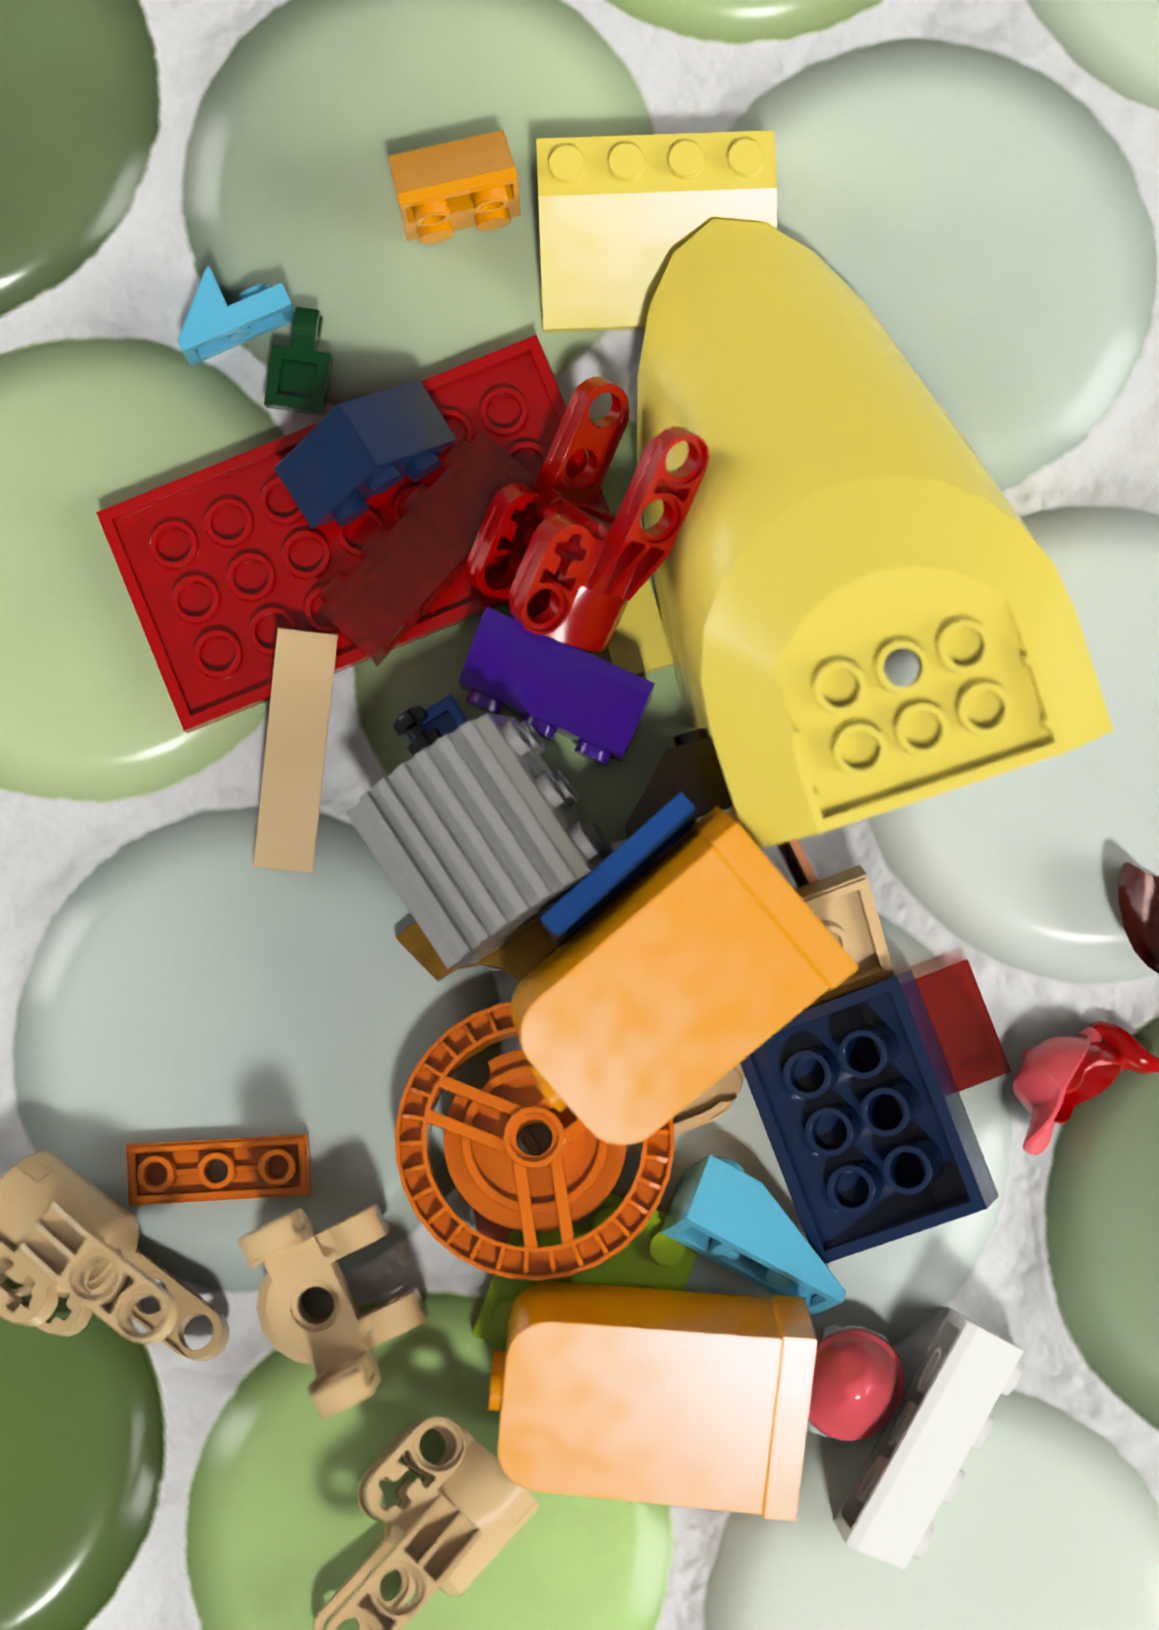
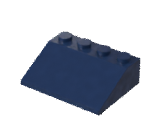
[740,969,999,1264]

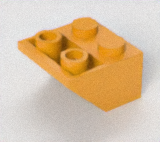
[388,130,521,244]

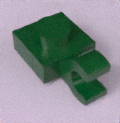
[264,307,333,416]

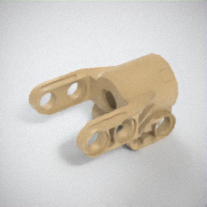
[0,1150,230,1361]
[237,1203,430,1419]
[312,1416,540,1630]

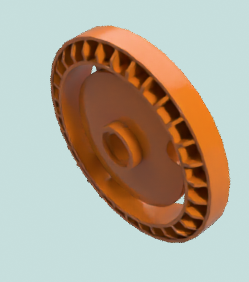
[395,1002,675,1281]

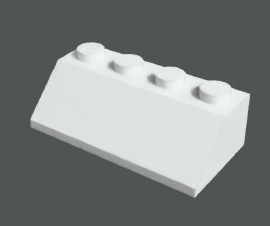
[834,1308,1024,1569]

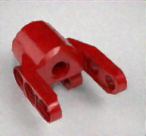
[465,377,709,652]

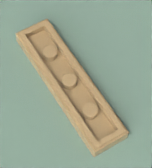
[253,627,338,873]

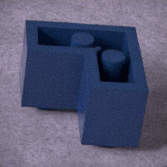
[274,379,457,529]

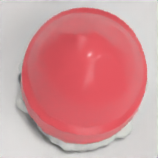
[807,1324,906,1441]

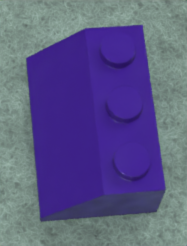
[458,607,655,766]

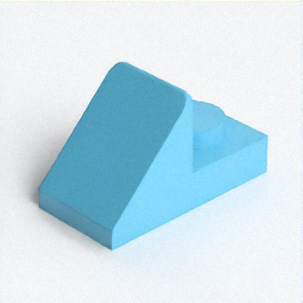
[177,266,295,366]

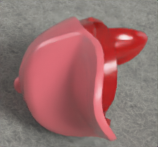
[1012,1021,1159,1155]

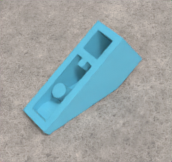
[661,1154,846,1315]

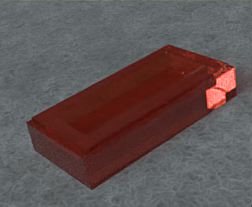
[915,959,1012,1092]

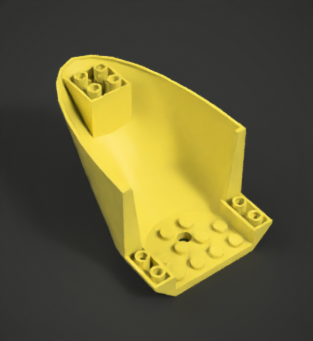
[637,219,1114,848]

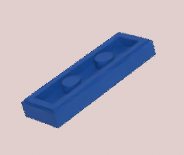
[540,792,696,945]

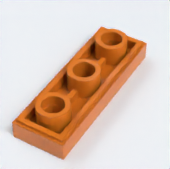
[126,1134,312,1206]

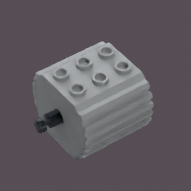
[346,705,613,969]

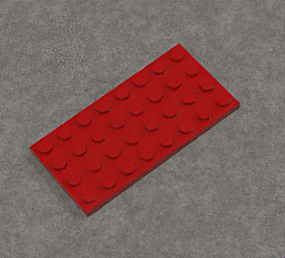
[96,335,610,734]

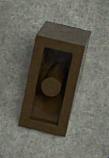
[625,728,733,838]

